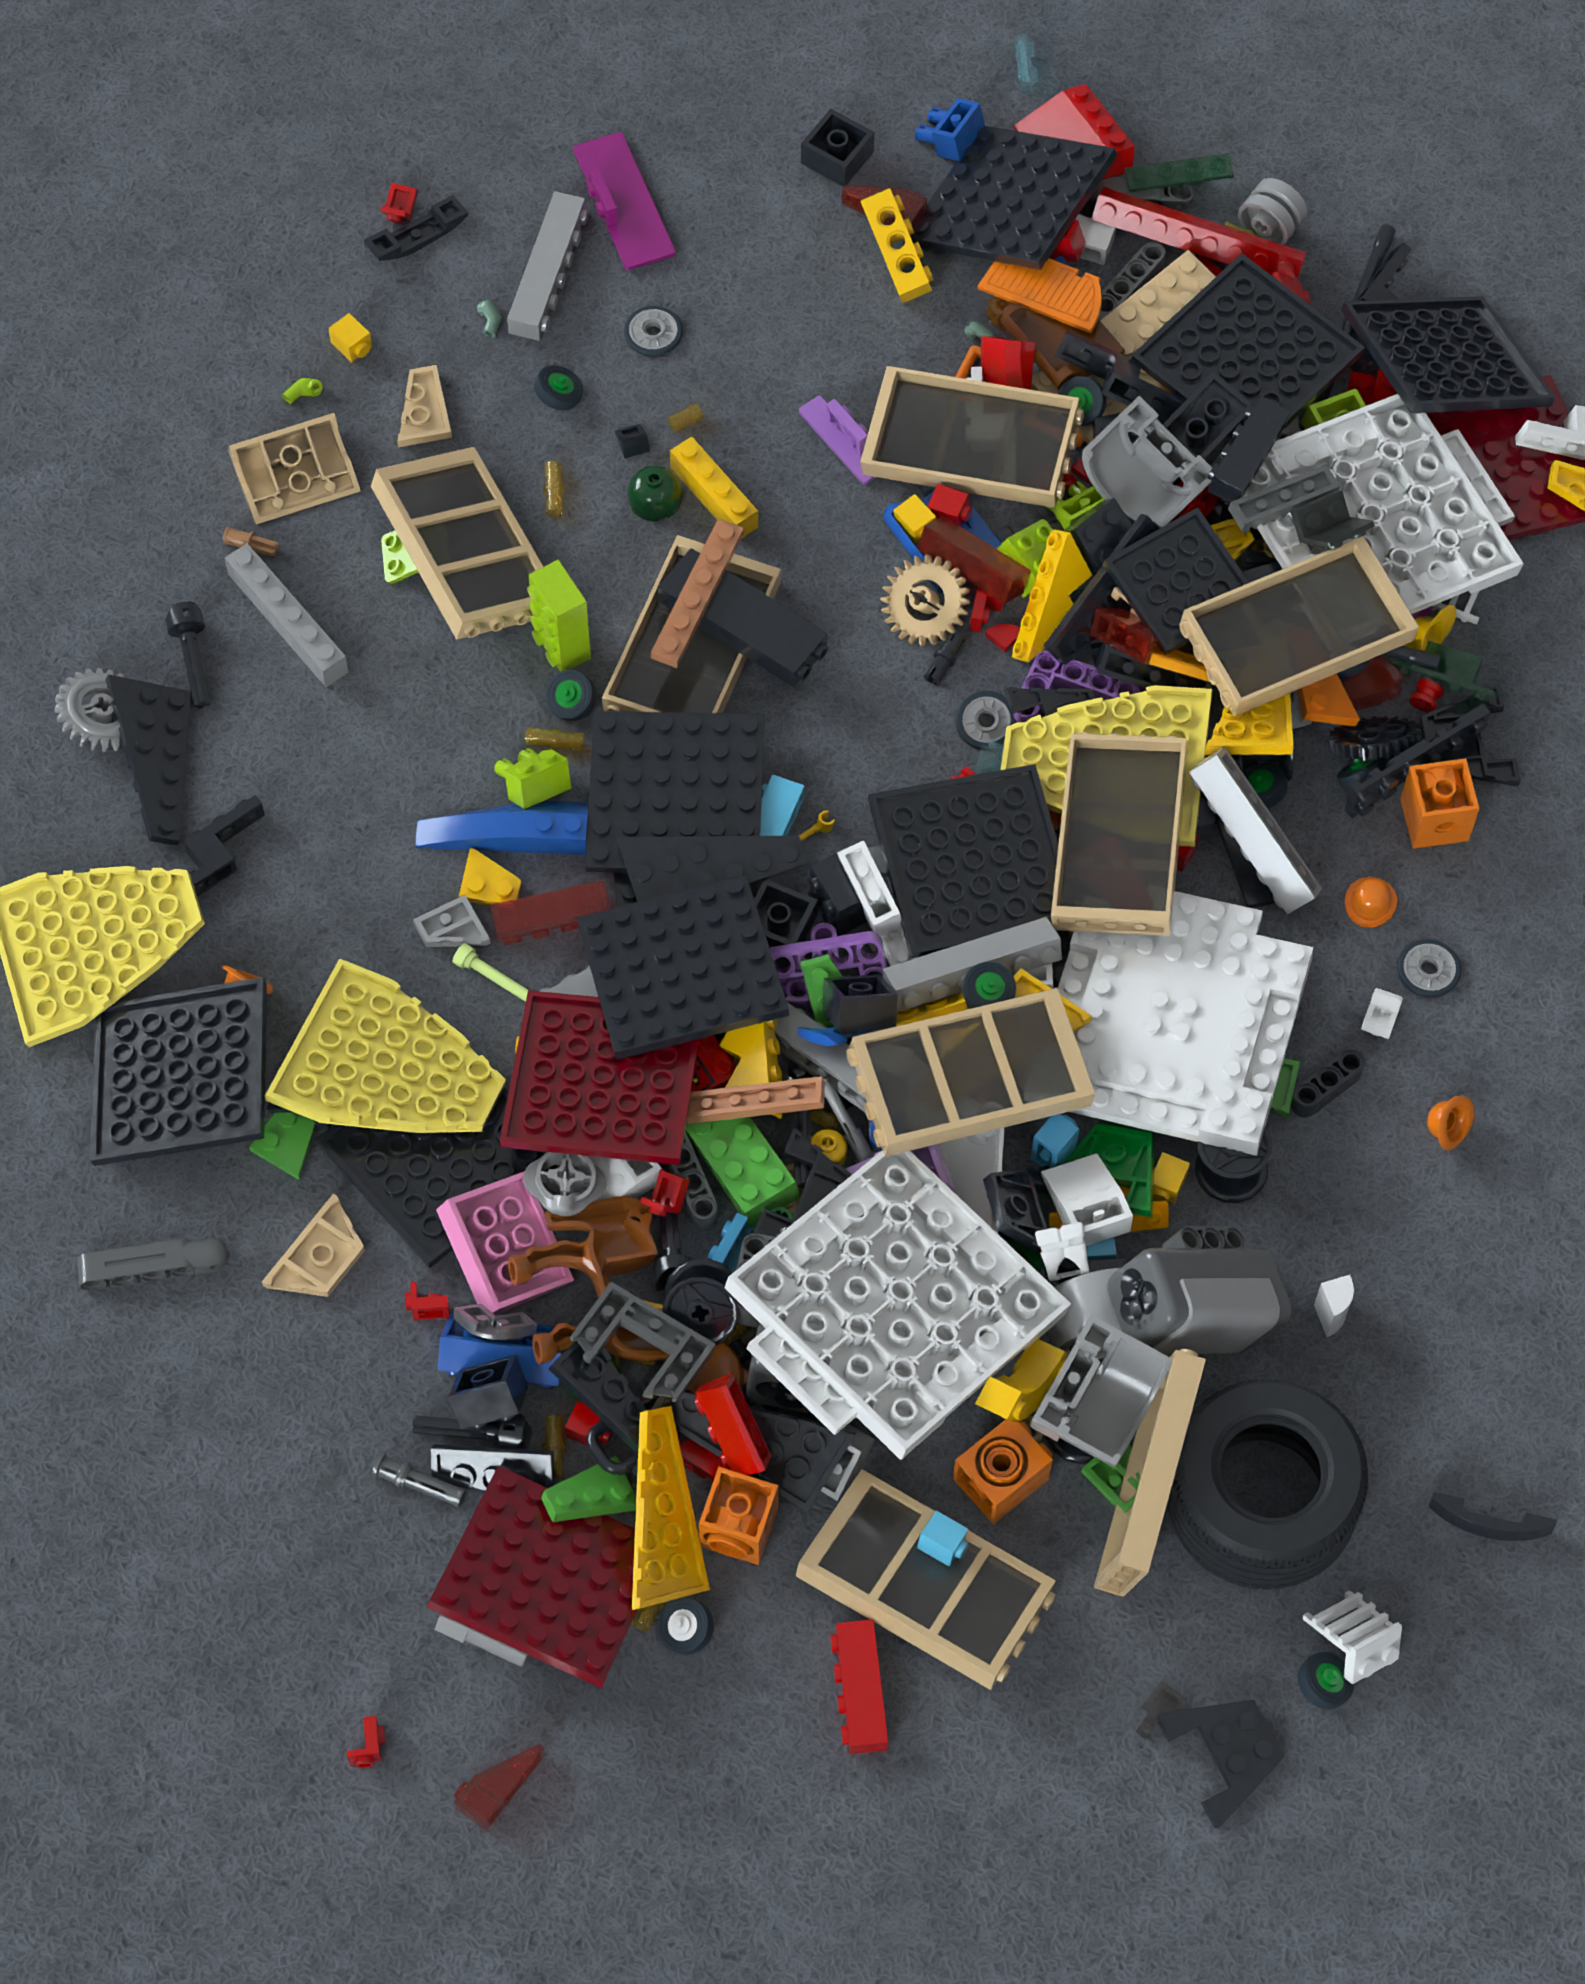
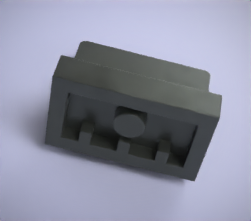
[1290,490,1375,550]

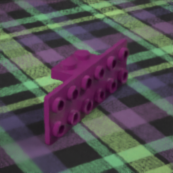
[573,132,676,271]

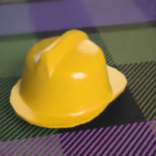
[1403,605,1456,654]

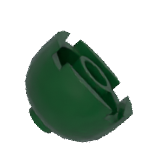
[627,465,682,521]

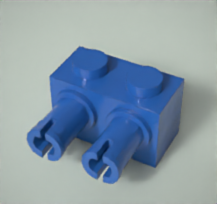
[915,98,985,162]

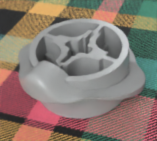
[523,1152,607,1216]

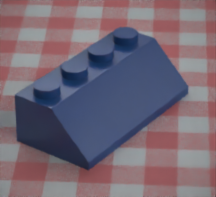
[437,1312,567,1388]

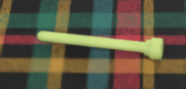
[452,943,528,1002]

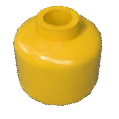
[811,1129,847,1166]

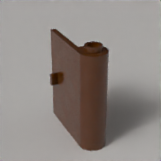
[1001,304,1125,391]

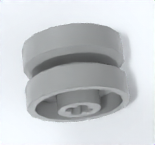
[1238,178,1308,245]

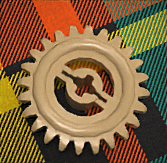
[880,554,970,647]

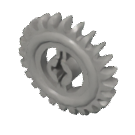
[54,668,123,752]

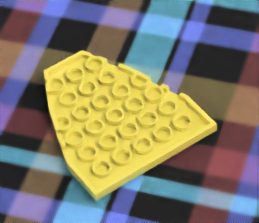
[1001,685,1212,847]
[0,866,205,1047]
[265,959,506,1133]

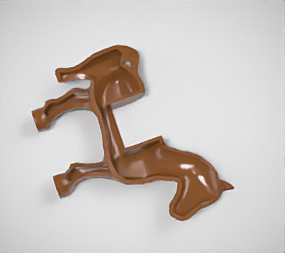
[508,1196,749,1392]

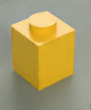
[328,313,372,363]
[893,494,937,545]
[1153,1152,1190,1204]

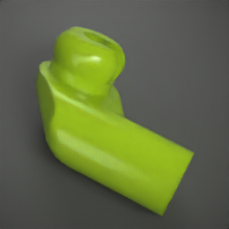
[282,378,323,405]

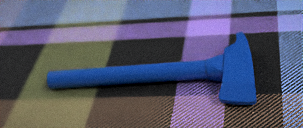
[797,1027,872,1046]

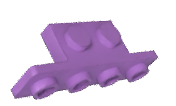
[799,396,876,485]

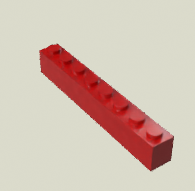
[1091,187,1307,280]

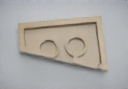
[397,365,452,448]

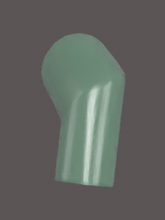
[477,299,502,338]
[964,321,994,340]

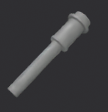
[824,1078,876,1164]

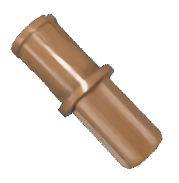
[223,527,279,556]

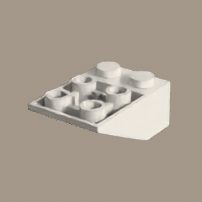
[1041,1153,1133,1246]
[563,1156,662,1200]

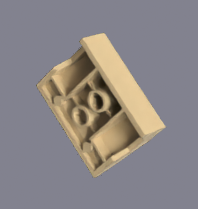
[228,413,361,525]

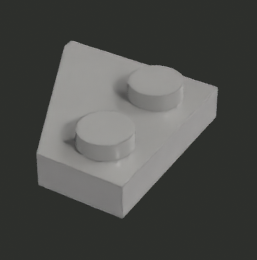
[413,895,491,947]

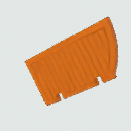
[977,258,1102,333]

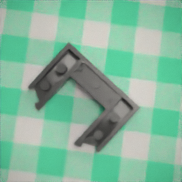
[570,1282,716,1402]

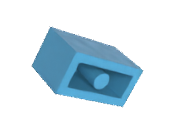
[1030,1114,1079,1168]

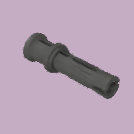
[371,1452,466,1508]

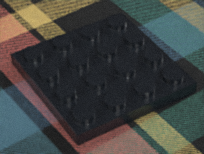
[1103,507,1260,655]

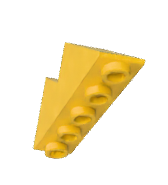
[1011,529,1092,663]
[719,1019,782,1119]

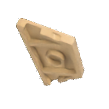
[262,1194,365,1297]

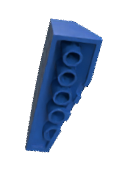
[415,801,589,855]

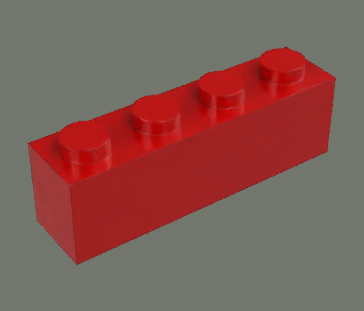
[830,1620,888,1754]

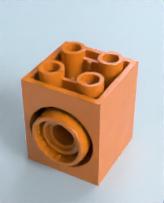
[1400,758,1479,849]
[953,1419,1053,1525]
[699,1467,778,1565]

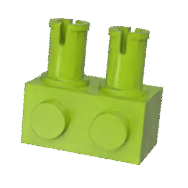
[1046,481,1104,530]
[494,748,571,810]

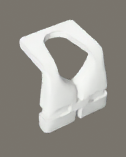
[1035,1222,1089,1282]

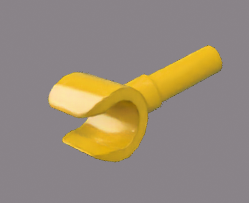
[798,810,835,842]

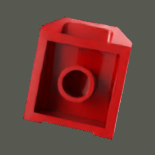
[980,336,1036,406]

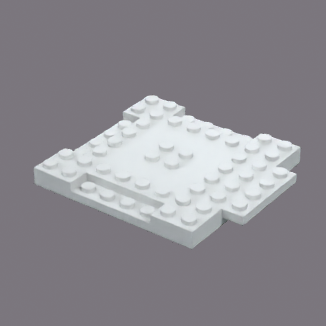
[1243,394,1524,652]
[1024,886,1313,1156]
[724,1150,1071,1460]

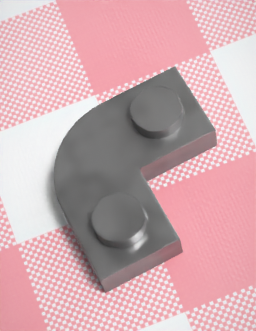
[453,1304,537,1340]

